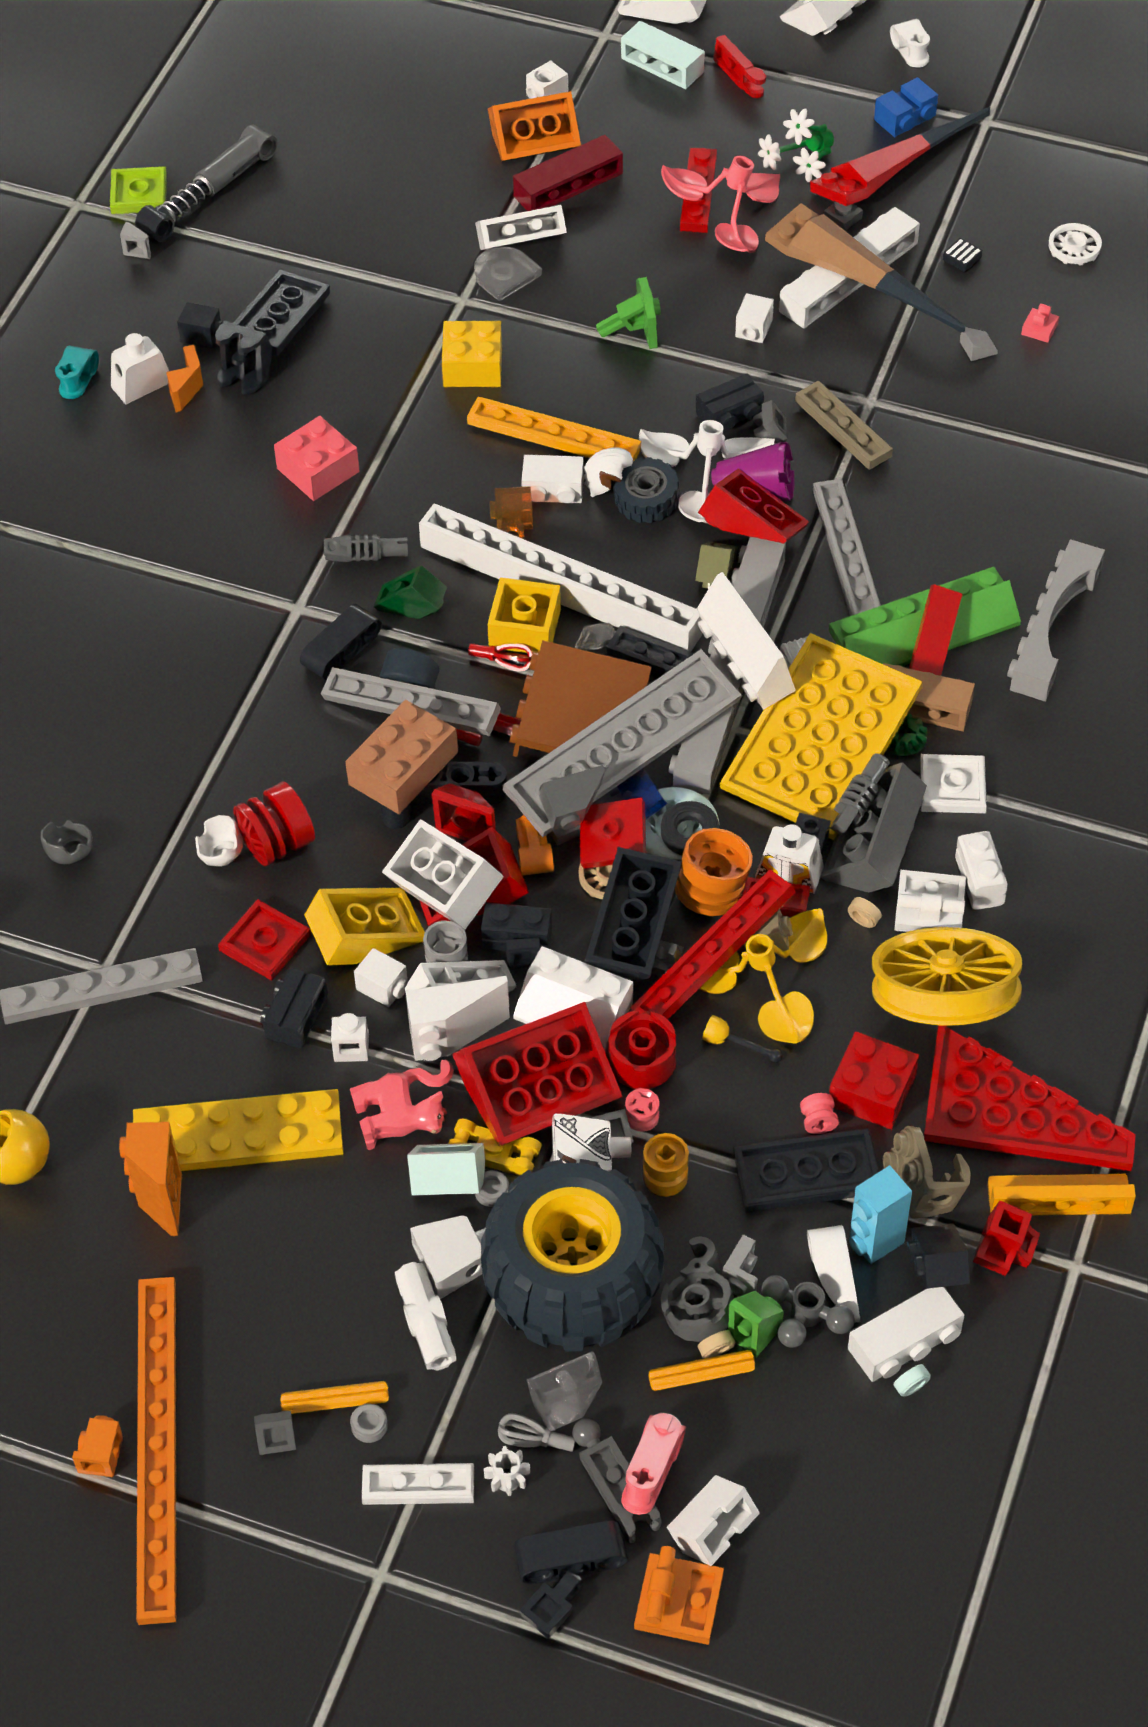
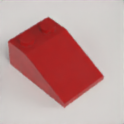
[698,468,809,544]
[419,827,529,926]

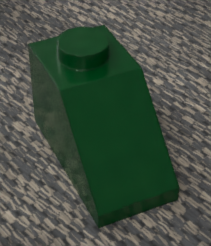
[374,565,447,619]

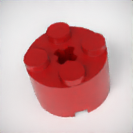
[608,1011,676,1090]

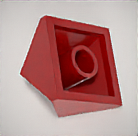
[432,783,496,841]

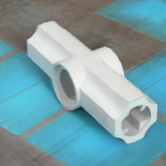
[395,1262,456,1371]

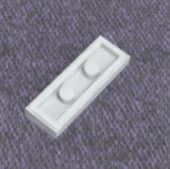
[362,1463,474,1505]

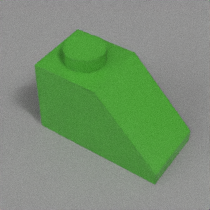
[728,1291,784,1358]

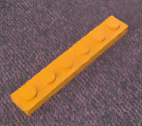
[467,396,642,461]

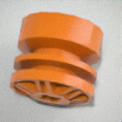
[675,828,753,916]

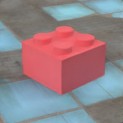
[274,416,360,501]

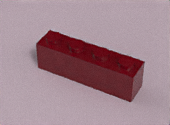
[513,134,623,211]

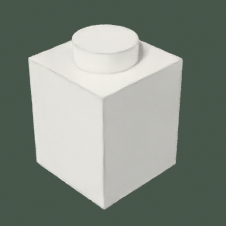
[354,948,408,1007]

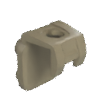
[883,1126,971,1219]

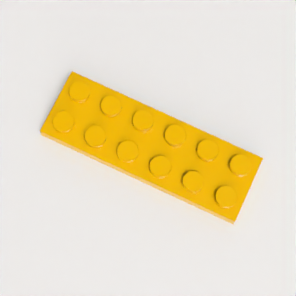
[133,1089,343,1171]

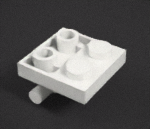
[894,870,966,932]

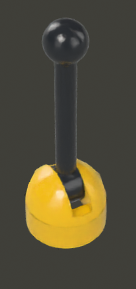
[702,1015,783,1063]

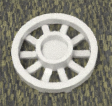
[1048,223,1102,265]

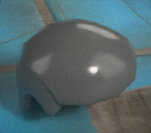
[41,819,93,864]

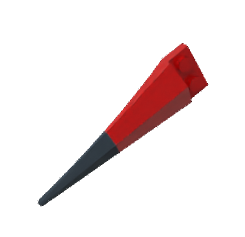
[810,107,990,206]

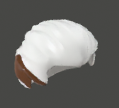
[583,447,633,497]

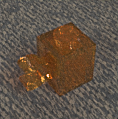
[490,486,533,539]

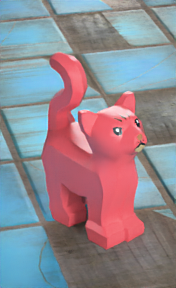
[350,1059,454,1150]

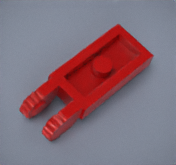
[713,35,766,98]

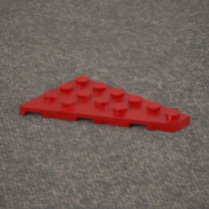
[924,1025,1136,1171]

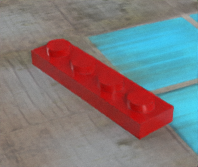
[680,148,717,233]

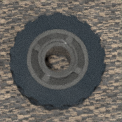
[613,457,680,523]

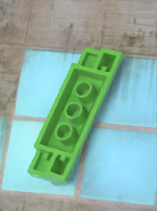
[829,567,1021,666]

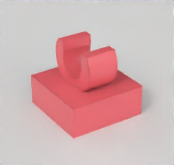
[1021,303,1059,343]

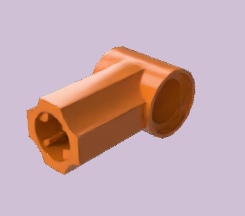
[516,815,554,876]

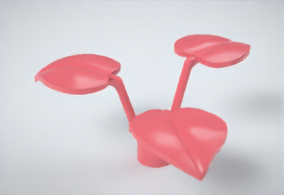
[661,156,780,253]

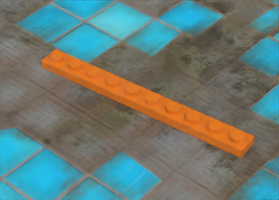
[136,1277,176,1625]

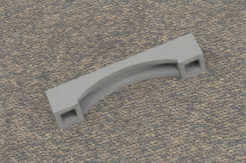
[1007,539,1105,702]

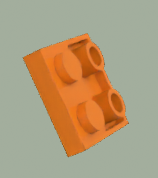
[634,1546,724,1645]

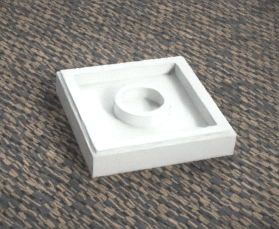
[920,754,986,813]

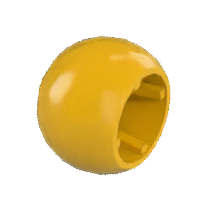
[0,1109,50,1185]

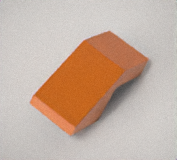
[166,345,203,412]

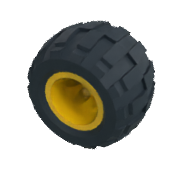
[481,1159,664,1351]

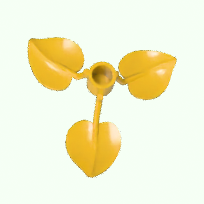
[699,908,828,1044]

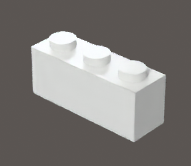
[475,205,567,250]
[848,1287,964,1382]

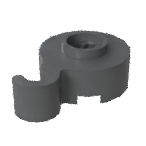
[660,1236,734,1342]

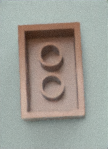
[345,699,458,814]

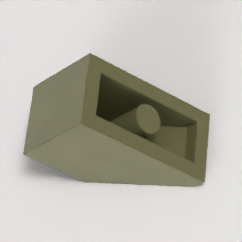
[695,542,738,589]

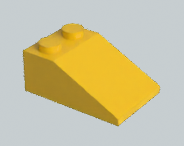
[304,888,425,965]

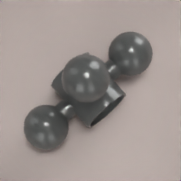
[761,1275,855,1348]

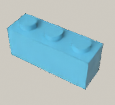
[849,1165,912,1264]

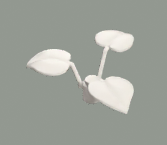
[639,420,775,523]

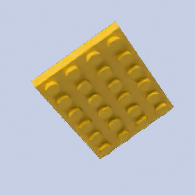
[720,633,923,840]

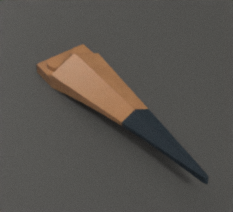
[765,203,966,332]

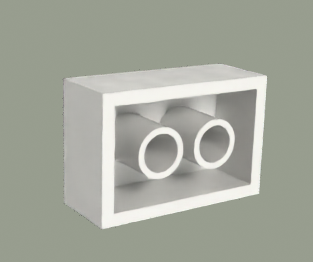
[382,819,504,930]

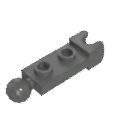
[572,1418,662,1543]

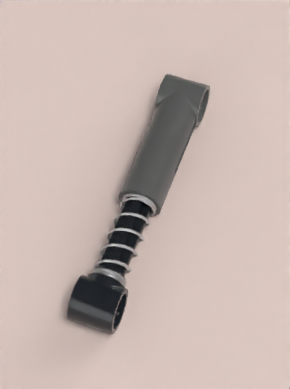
[135,124,278,242]

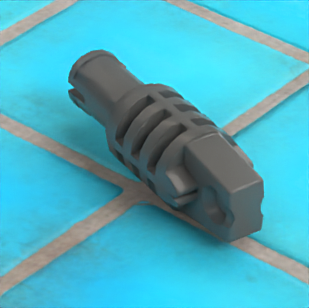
[324,534,408,562]
[830,753,890,835]

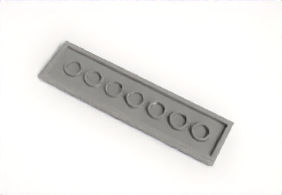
[503,649,741,837]

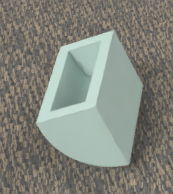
[407,1143,485,1195]

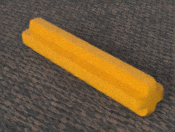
[648,1350,755,1391]
[281,1381,389,1414]

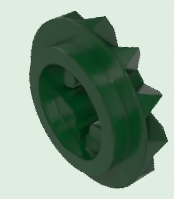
[886,713,927,756]

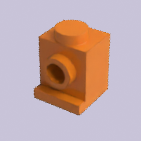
[72,1415,123,1477]

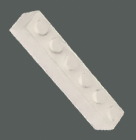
[779,207,920,328]

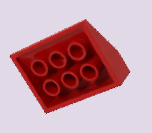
[452,1001,623,1146]

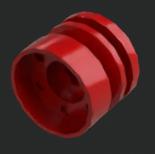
[233,781,315,866]

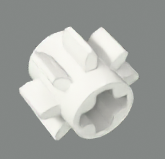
[484,1446,530,1496]

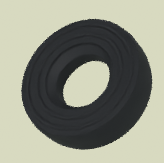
[661,801,719,855]

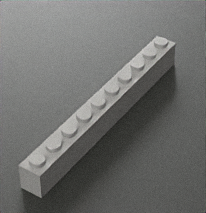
[669,537,786,795]

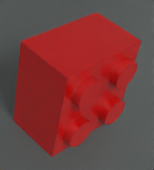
[829,1031,919,1130]

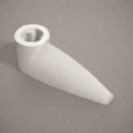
[807,1225,860,1322]

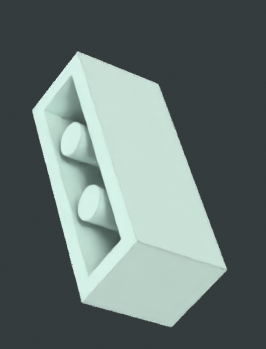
[621,21,705,89]

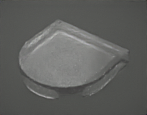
[474,247,542,301]

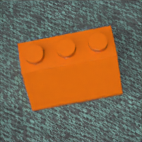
[488,91,581,161]
[119,1122,182,1236]

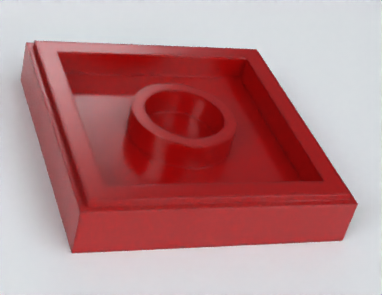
[218,899,311,981]

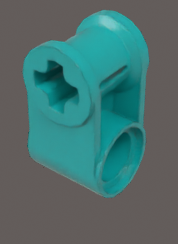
[55,345,99,399]

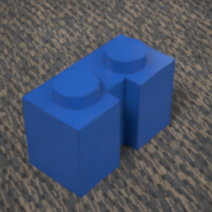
[874,77,938,137]

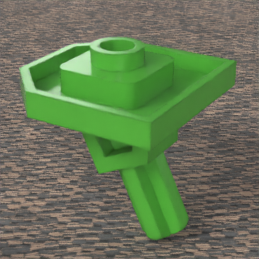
[596,277,661,349]

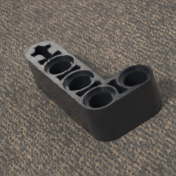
[381,762,507,829]

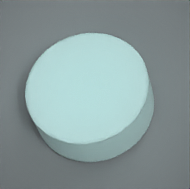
[893,1364,931,1397]

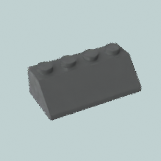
[821,762,927,893]

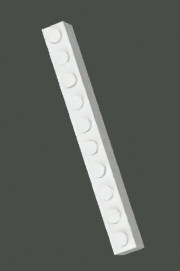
[419,503,702,652]

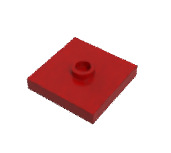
[580,797,646,869]

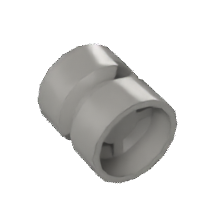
[423,921,468,963]

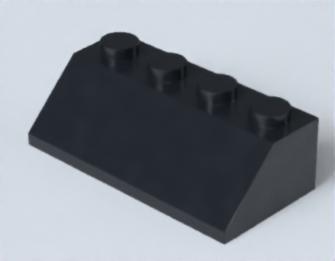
[585,847,682,982]

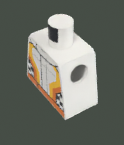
[755,825,824,894]

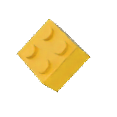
[442,321,502,387]
[488,577,561,653]

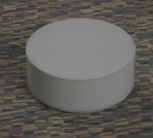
[475,1171,509,1207]
[350,1404,388,1443]

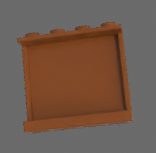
[509,640,651,783]

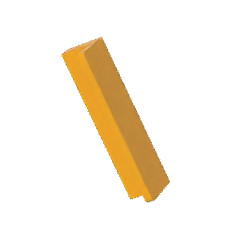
[988,1174,1136,1215]

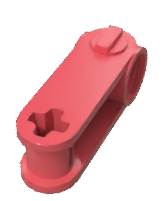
[621,1413,686,1515]

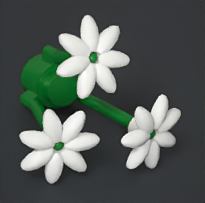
[758,109,834,182]

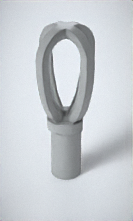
[498,1413,575,1452]

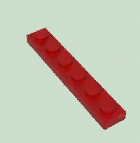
[630,869,796,1019]

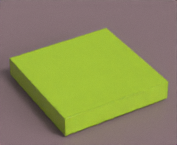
[110,167,167,214]

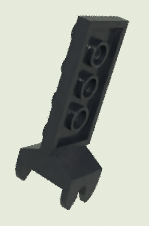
[215,270,330,394]

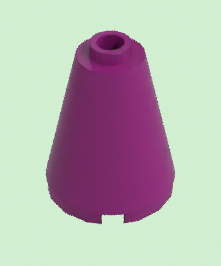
[711,442,795,502]

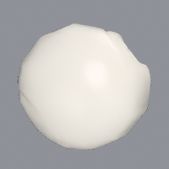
[195,815,243,866]

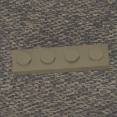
[795,381,893,470]

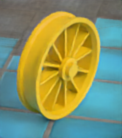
[872,927,1022,1026]

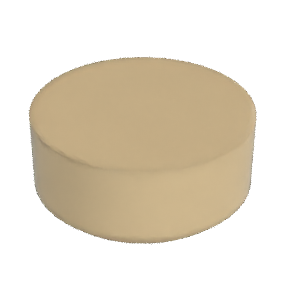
[848,897,882,928]
[697,1330,735,1358]

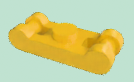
[448,1118,542,1176]

